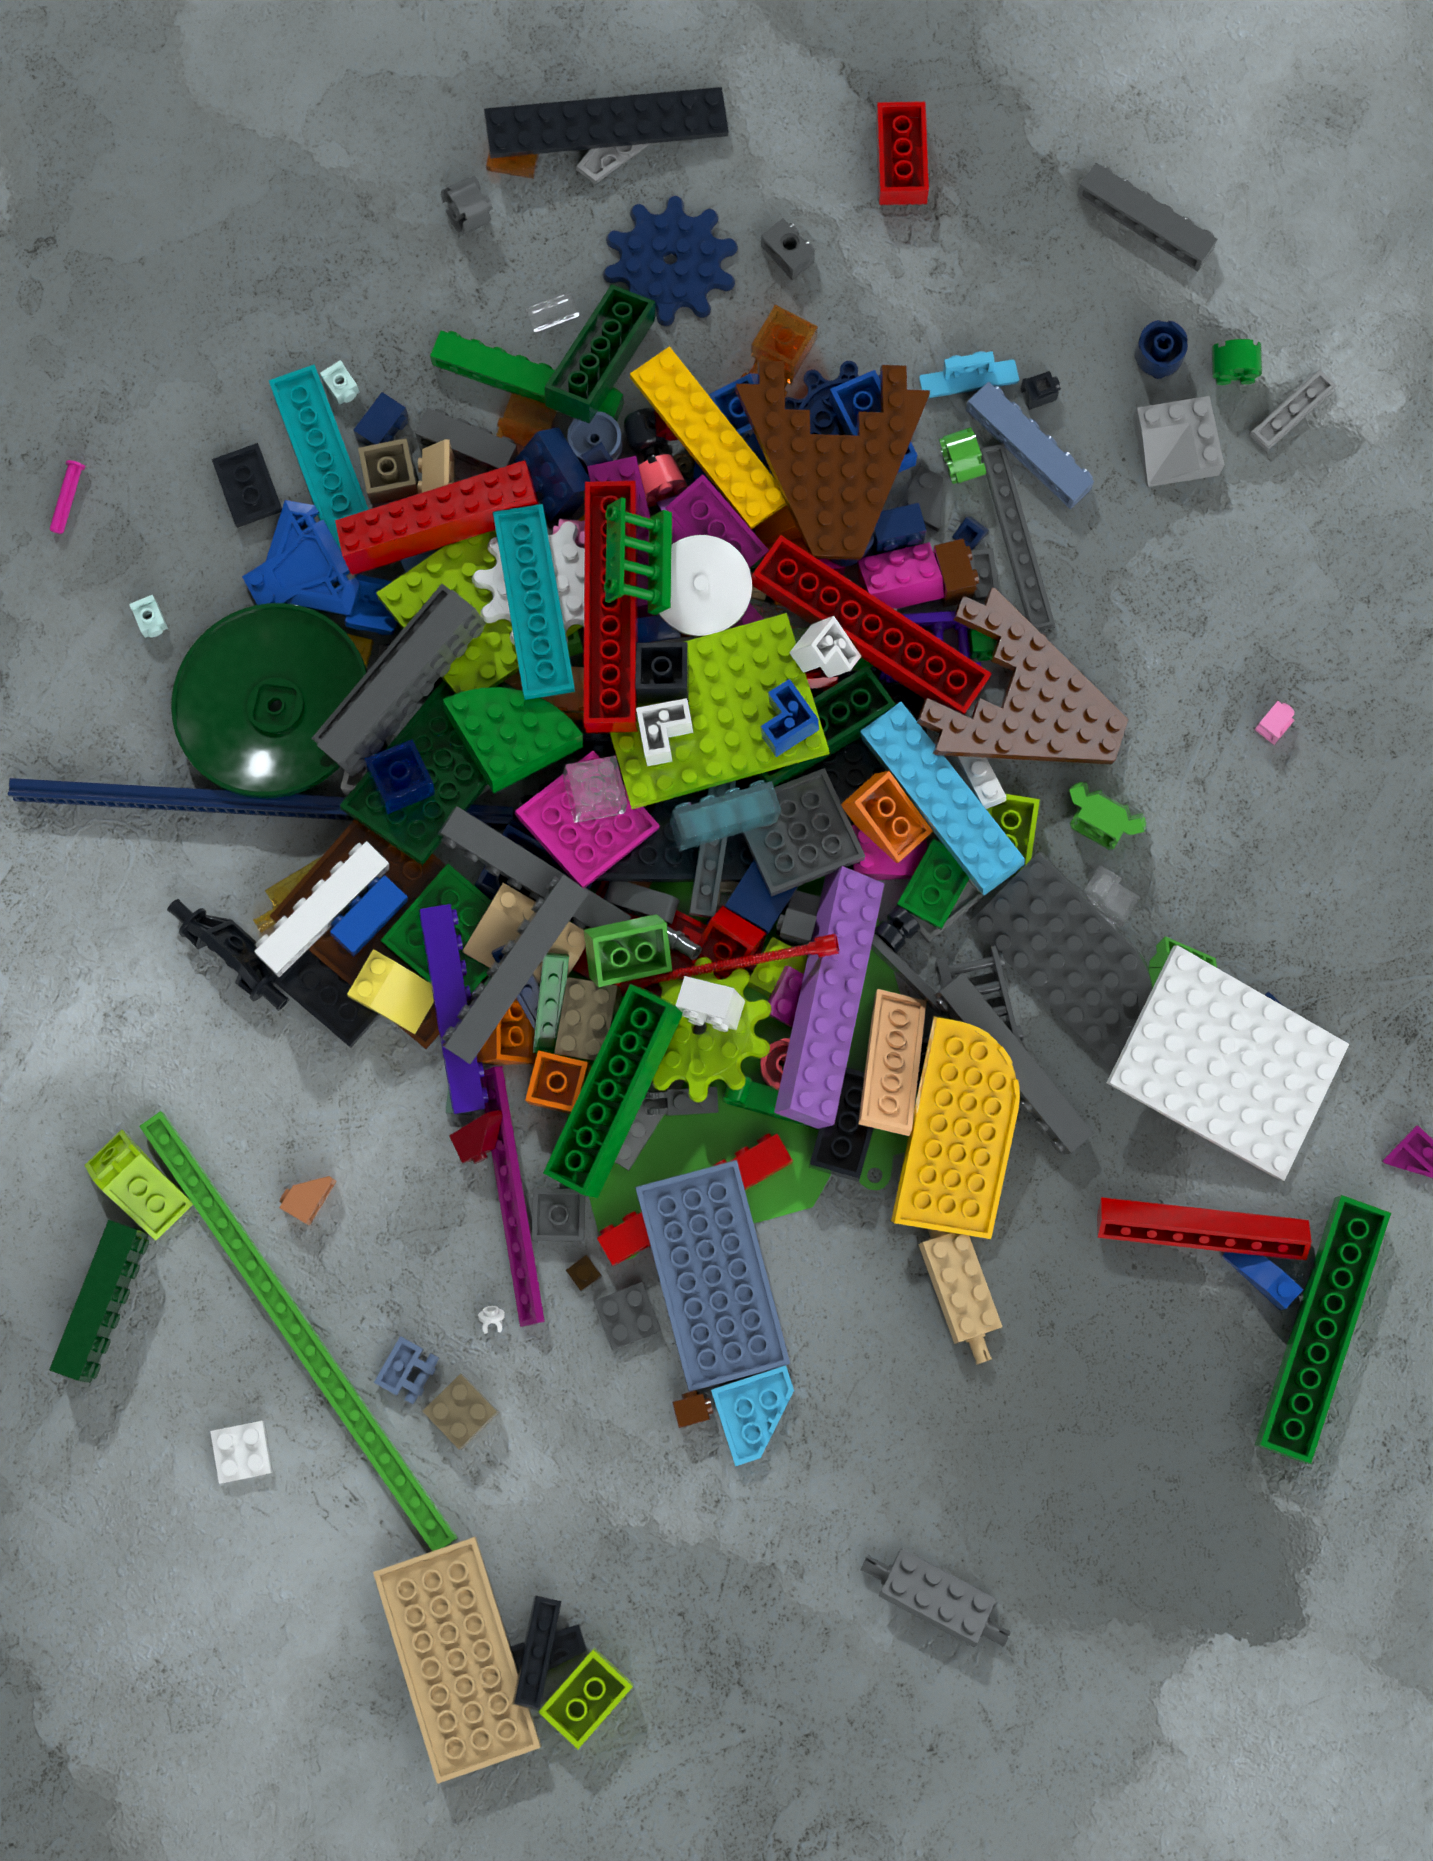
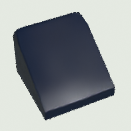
[952,516,989,550]

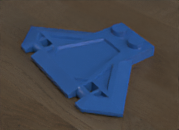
[242,500,360,616]

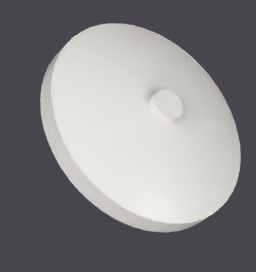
[659,535,752,637]

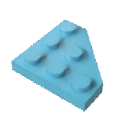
[711,1365,794,1467]

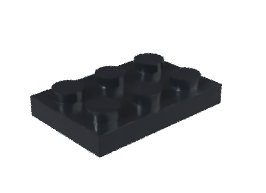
[212,443,282,528]

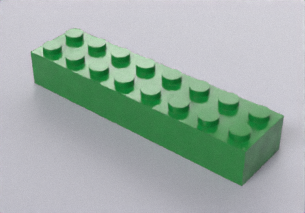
[543,984,682,1198]

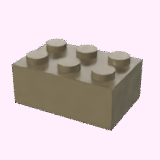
[554,977,622,1061]

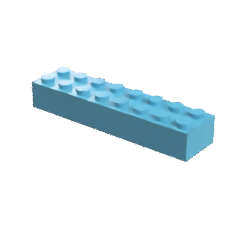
[860,702,1025,896]

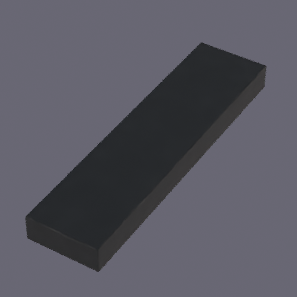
[512,1595,562,1710]

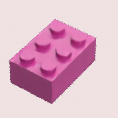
[858,542,944,609]

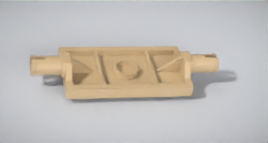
[918,1229,1002,1365]

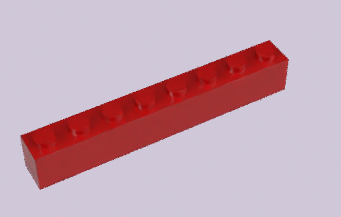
[597,1133,793,1267]
[1097,1197,1312,1260]

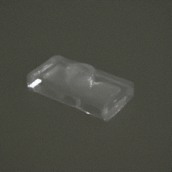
[525,291,579,333]

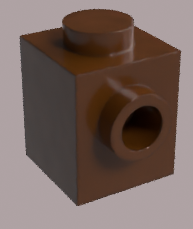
[672,1390,713,1428]

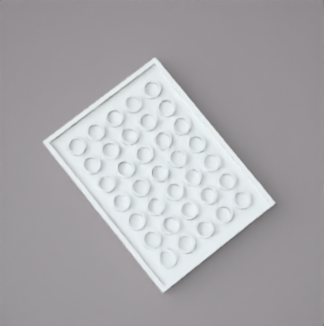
[1106,945,1349,1181]

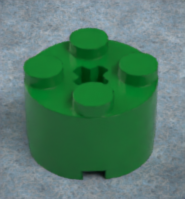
[1211,339,1262,385]

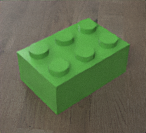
[583,914,672,987]

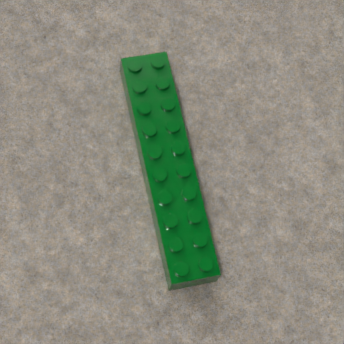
[1255,1195,1391,1464]

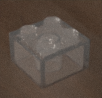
[563,756,628,823]

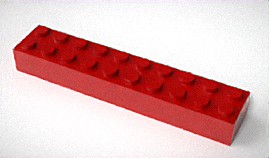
[584,481,638,733]
[752,535,992,715]

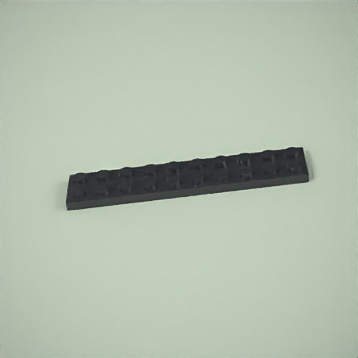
[484,87,729,158]

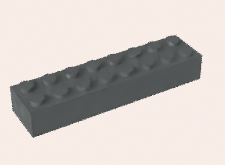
[317,590,486,777]

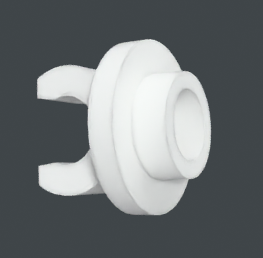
[478,1306,505,1333]

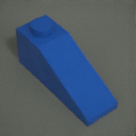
[1222,1252,1303,1310]

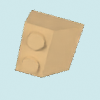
[418,440,454,494]

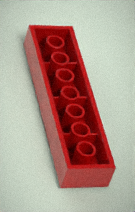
[335,460,539,575]

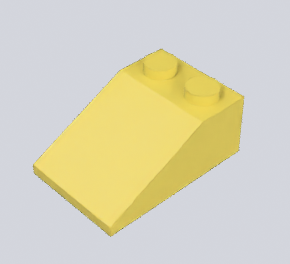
[347,949,434,1034]

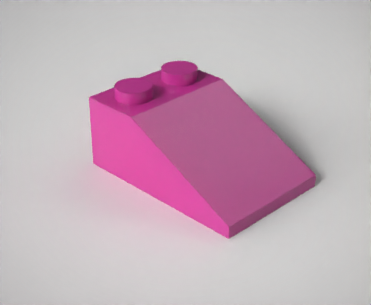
[852,825,927,880]

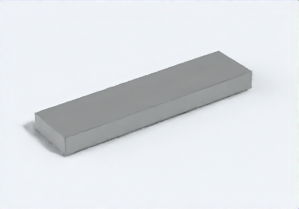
[1250,369,1337,452]

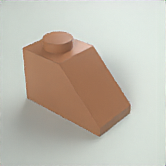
[279,1176,337,1226]

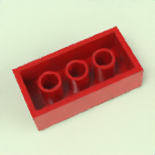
[876,101,929,205]

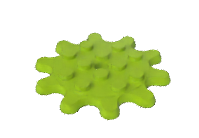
[652,957,772,1103]

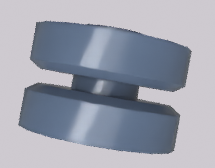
[567,411,622,474]

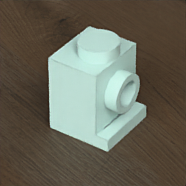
[320,360,360,405]
[129,595,168,638]

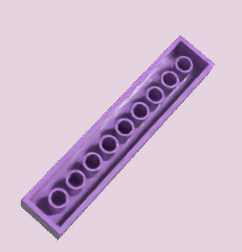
[774,866,884,1129]

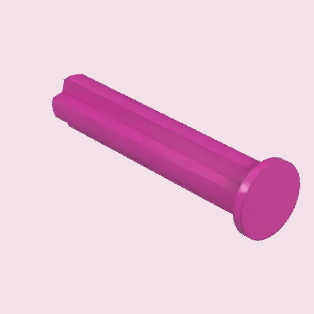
[50,460,85,534]

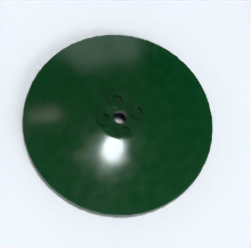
[171,603,367,799]

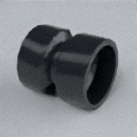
[874,906,921,953]

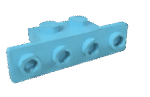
[919,351,1019,398]

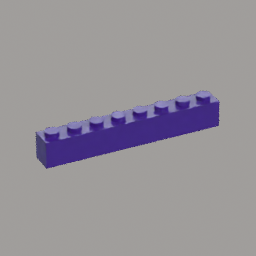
[419,904,489,1114]

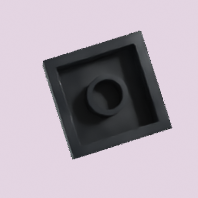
[636,642,689,703]

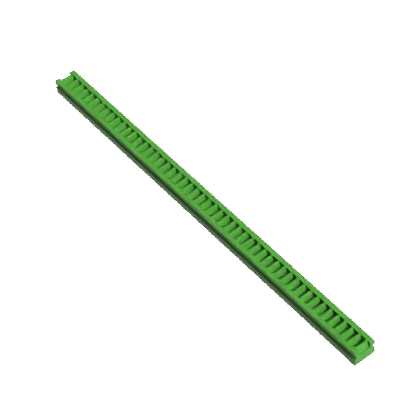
[139,1111,458,1551]

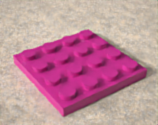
[515,751,660,888]

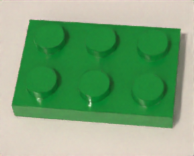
[897,839,970,930]

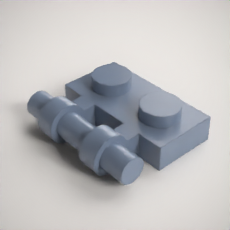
[374,1336,439,1404]

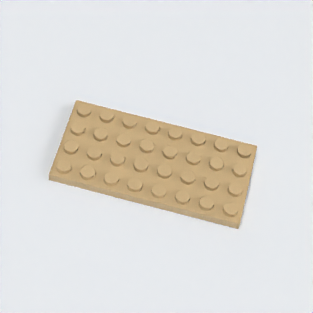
[373,1537,541,1784]

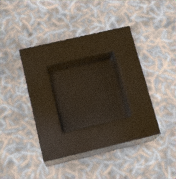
[566,1255,602,1292]

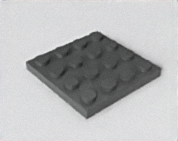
[732,768,866,896]

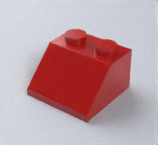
[697,906,766,978]

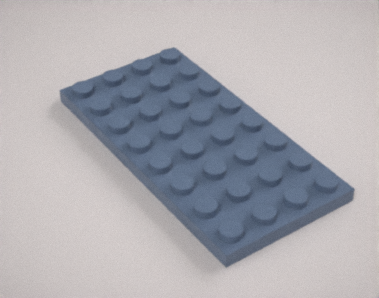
[635,1160,790,1392]

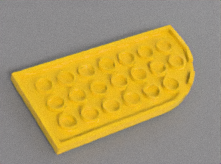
[891,1016,1020,1239]

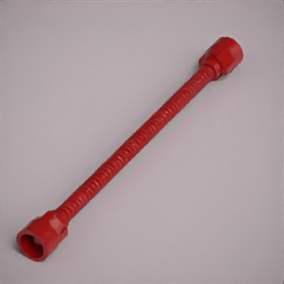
[619,934,840,995]

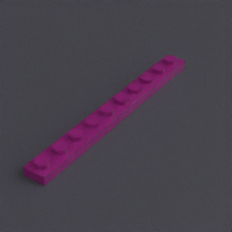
[480,1066,545,1327]

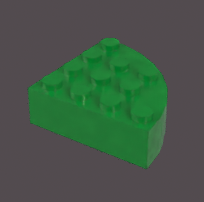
[443,687,583,793]

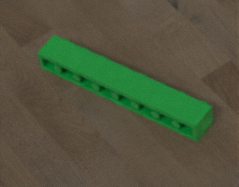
[430,330,624,422]

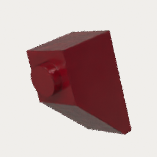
[449,1110,503,1164]

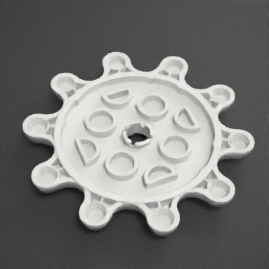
[472,521,585,645]

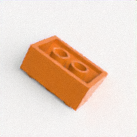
[477,998,536,1065]

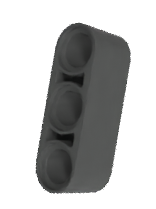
[603,881,680,925]

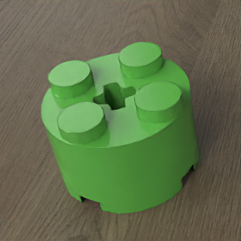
[939,427,986,484]

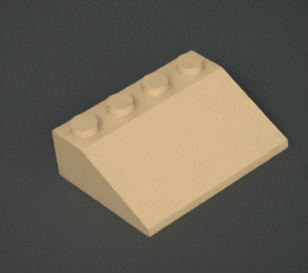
[462,883,585,985]

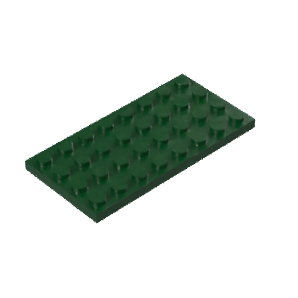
[340,680,516,866]

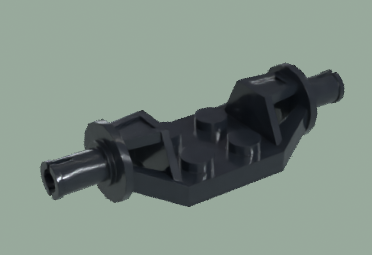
[167,899,289,1011]

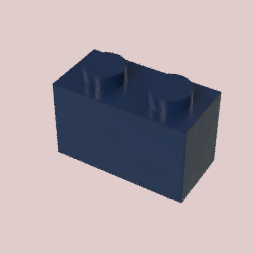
[353,392,409,446]

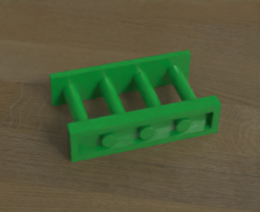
[604,498,672,615]

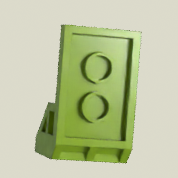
[84,1129,193,1241]

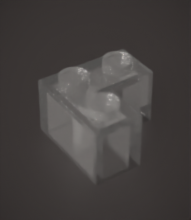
[1083,865,1140,927]

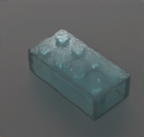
[670,780,781,851]

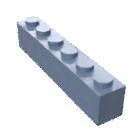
[966,381,1094,509]

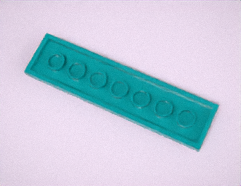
[268,364,369,550]
[493,504,575,700]

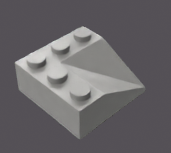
[1133,396,1224,487]

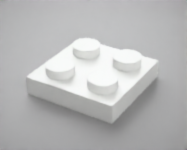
[210,1421,273,1484]

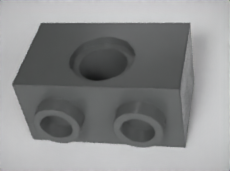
[761,218,815,280]

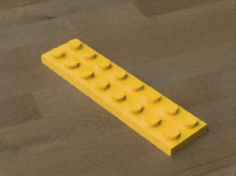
[629,346,787,530]

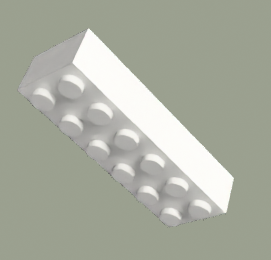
[254,841,389,977]

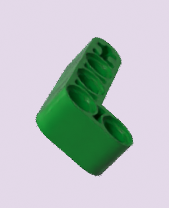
[723,1076,820,1129]

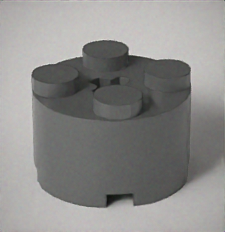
[441,176,493,235]

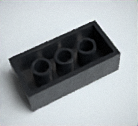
[809,1067,874,1182]

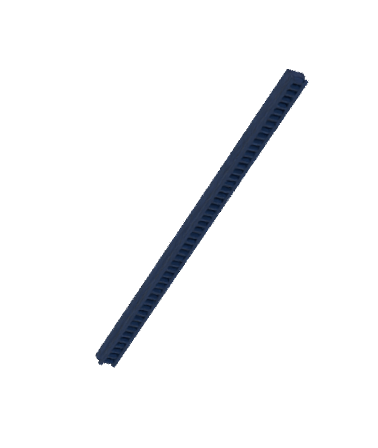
[8,778,515,830]

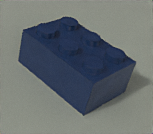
[514,427,590,521]

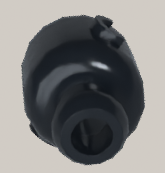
[624,408,668,464]

